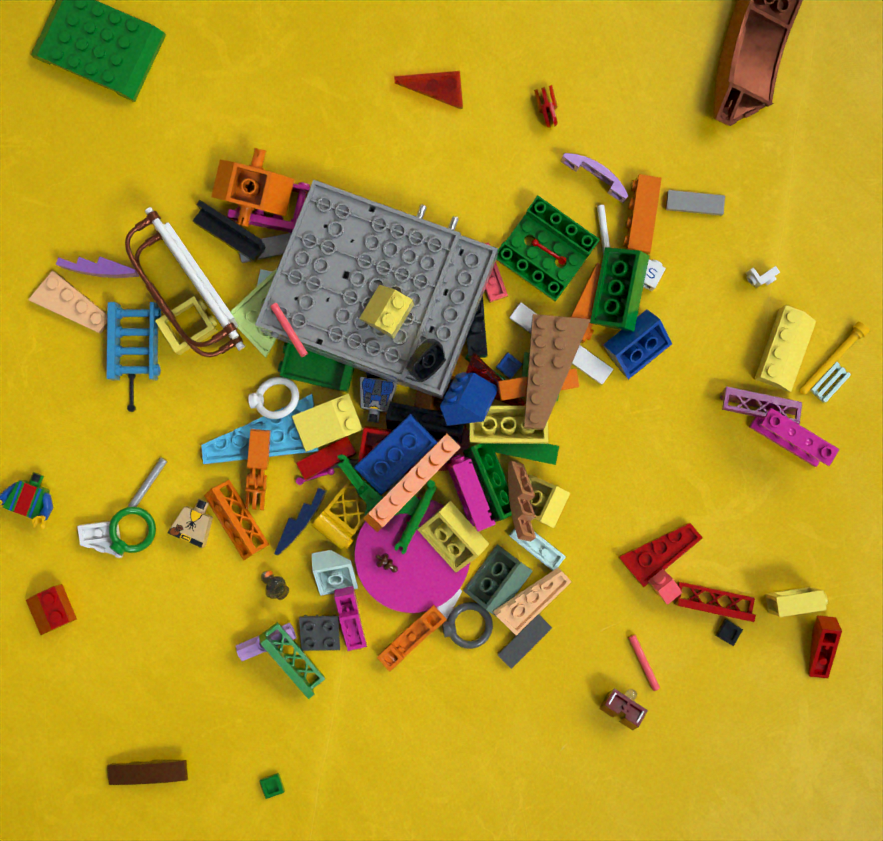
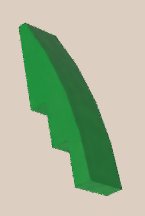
[492,443,559,465]

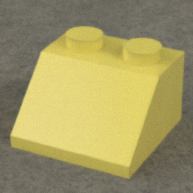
[359,285,414,339]
[529,475,570,528]

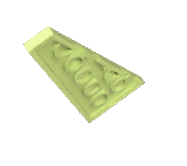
[230,268,278,357]

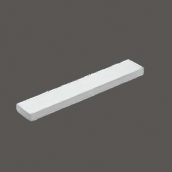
[509,303,613,385]

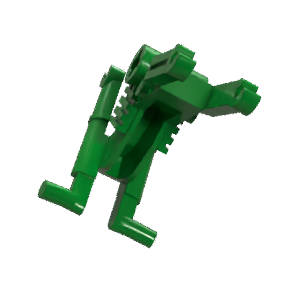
[338,455,437,554]

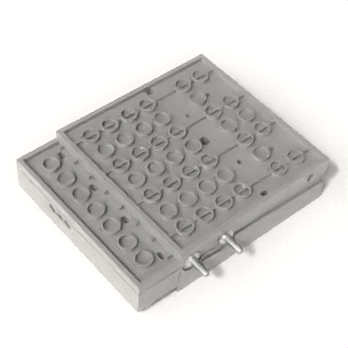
[255,180,498,400]

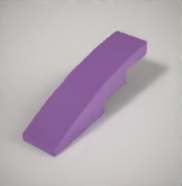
[56,257,139,278]

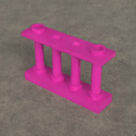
[228,182,310,233]
[749,408,839,467]

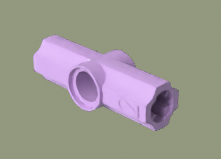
[236,623,296,661]

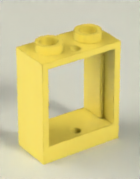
[155,296,218,355]
[765,587,828,617]

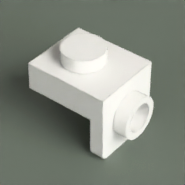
[746,266,780,288]

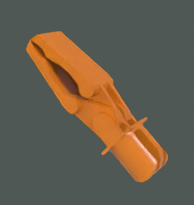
[245,429,271,510]

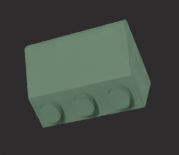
[463,544,533,617]

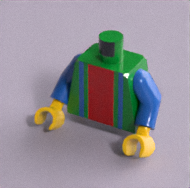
[0,472,53,529]

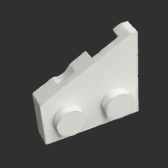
[77,521,123,558]

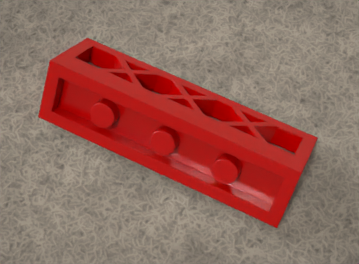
[674,581,756,622]

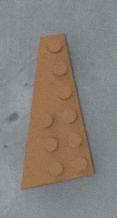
[524,314,591,430]

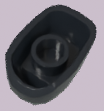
[406,339,446,382]

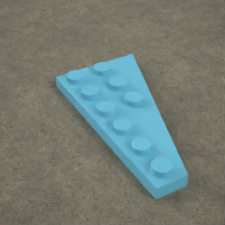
[201,394,319,464]

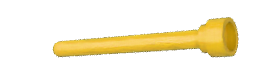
[800,321,870,395]

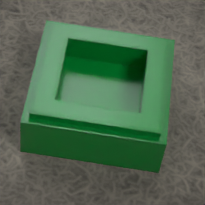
[260,773,285,799]

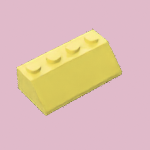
[754,305,816,392]
[469,406,548,444]

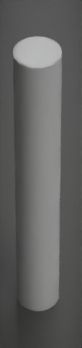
[128,457,167,507]

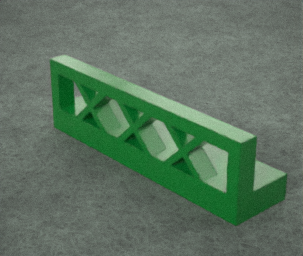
[259,622,325,699]

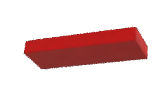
[296,436,356,481]

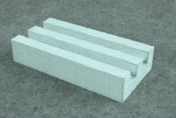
[810,362,851,403]

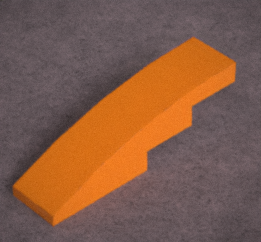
[497,368,579,401]

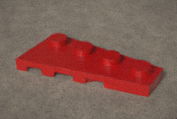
[618,523,703,587]

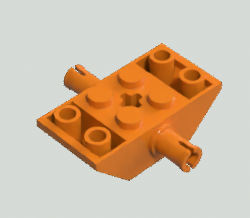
[211,148,295,227]

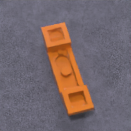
[377,605,447,672]

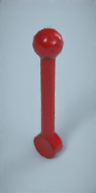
[531,239,566,265]

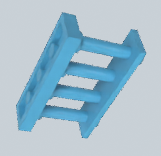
[107,302,161,381]

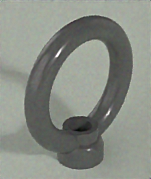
[442,602,493,649]

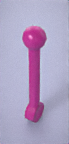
[296,468,335,485]

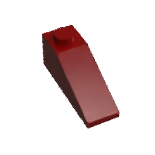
[808,615,842,678]

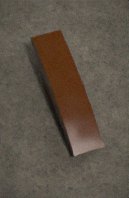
[107,760,188,785]

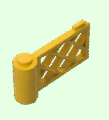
[312,471,389,550]

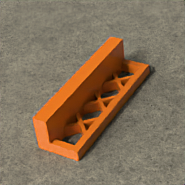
[204,480,269,561]

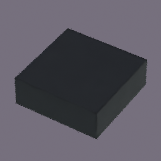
[715,619,743,646]

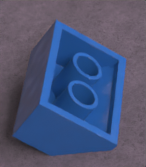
[603,309,672,380]
[440,372,498,426]

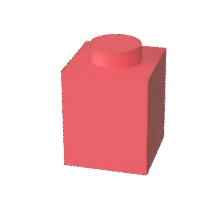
[648,569,682,605]

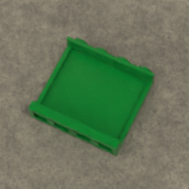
[278,342,354,393]

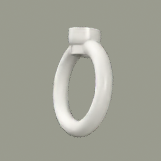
[249,377,299,419]

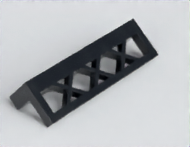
[193,200,266,263]
[386,402,465,444]

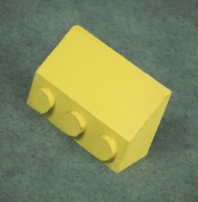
[417,501,489,572]

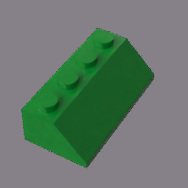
[590,247,649,332]
[463,443,512,522]

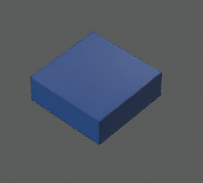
[496,353,523,379]

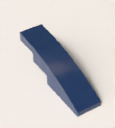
[274,488,327,555]

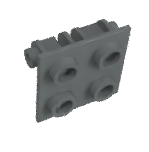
[299,614,340,651]

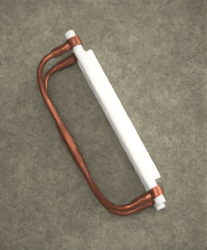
[125,207,245,357]

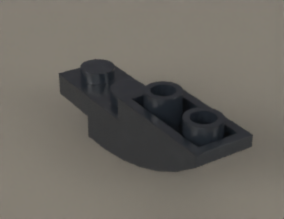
[466,296,488,359]

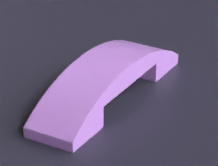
[561,153,628,203]

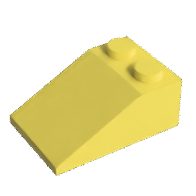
[291,394,363,452]

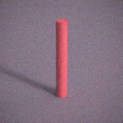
[270,303,308,357]
[628,634,660,691]

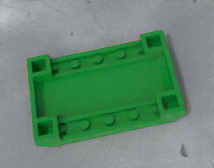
[31,0,166,102]

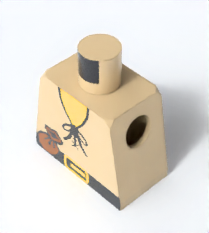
[168,499,213,548]

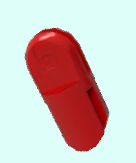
[534,85,558,128]

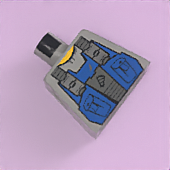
[360,377,398,423]

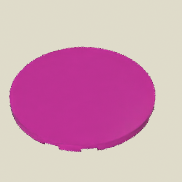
[355,497,470,613]

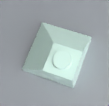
[312,550,358,596]

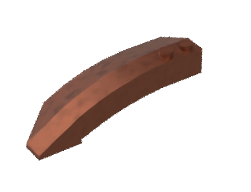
[714,0,803,126]

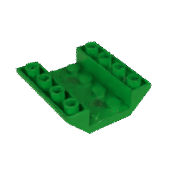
[496,195,600,302]

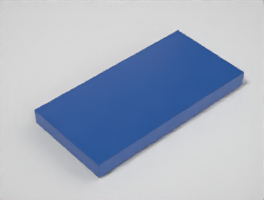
[354,414,437,495]

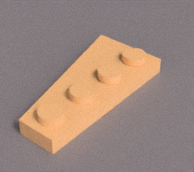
[28,271,107,333]
[492,568,571,636]

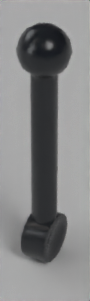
[127,374,136,412]

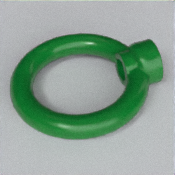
[109,507,156,556]

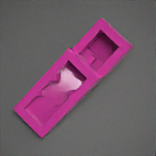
[334,586,367,651]

